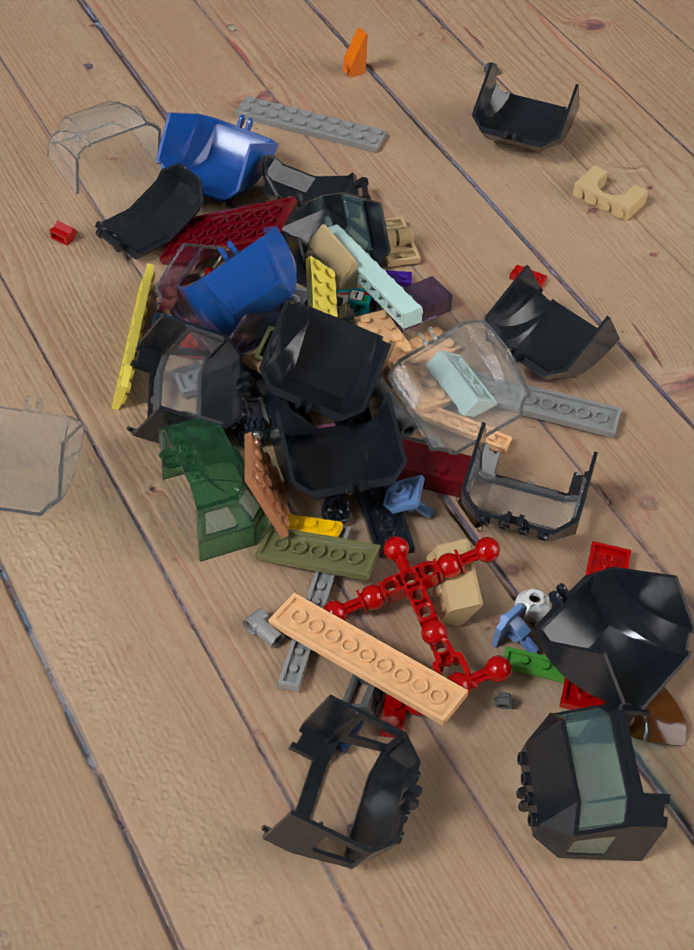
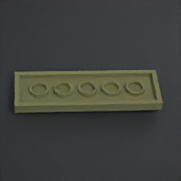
[255,526,382,581]

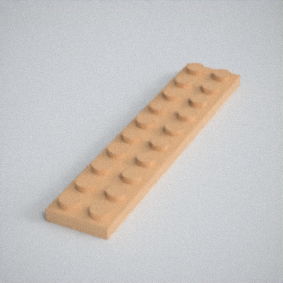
[268,593,468,726]

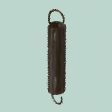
[456,494,483,532]

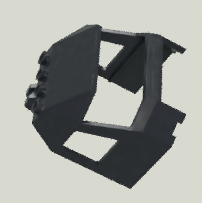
[261,694,423,870]

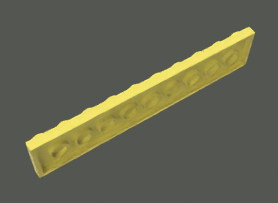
[111,263,156,410]

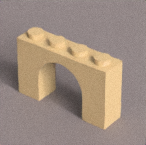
[572,165,648,221]

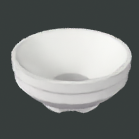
[514,589,552,623]

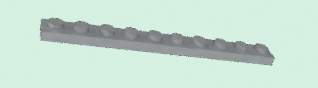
[278,525,351,692]

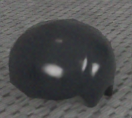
[321,496,351,525]

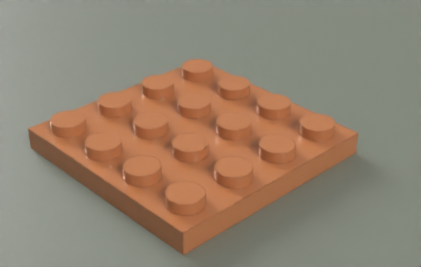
[245,431,290,539]

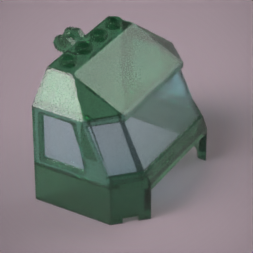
[158,417,268,562]

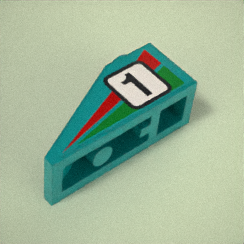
[336,288,373,315]

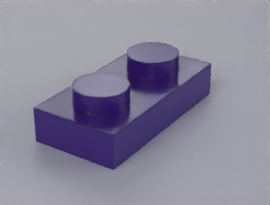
[385,270,412,288]

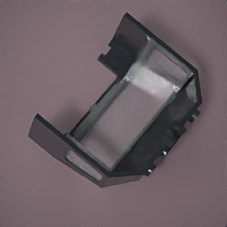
[126,313,251,446]
[461,422,598,541]

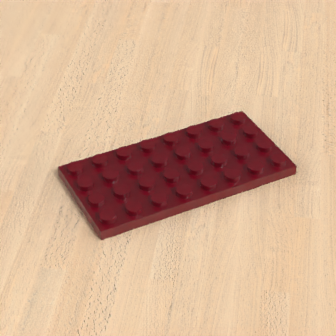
[159,196,297,264]

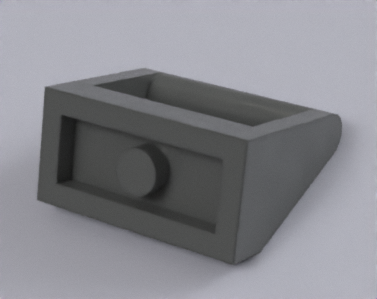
[342,674,387,717]

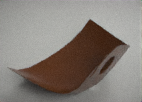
[629,687,687,746]

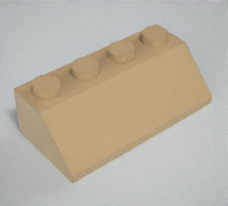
[306,224,358,290]
[426,539,483,628]

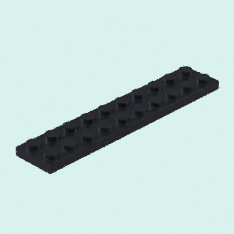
[333,407,415,558]

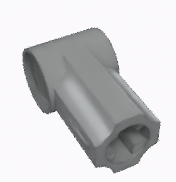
[243,608,285,648]

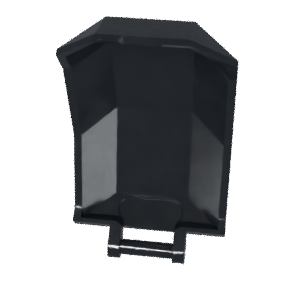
[263,155,371,217]
[95,163,204,260]

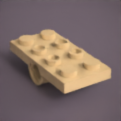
[385,216,420,267]

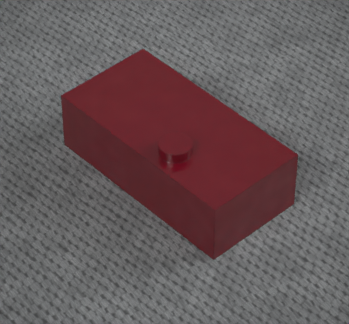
[395,439,471,498]

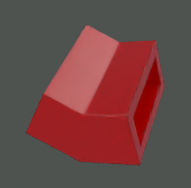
[49,220,78,246]

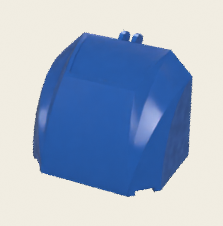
[156,112,278,202]
[177,226,297,337]

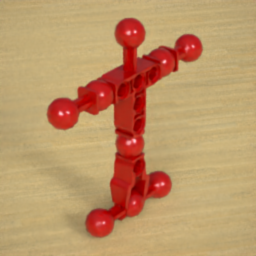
[323,536,512,717]

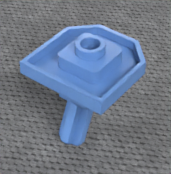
[383,475,434,518]
[491,603,539,653]

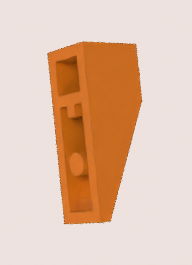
[343,28,368,78]

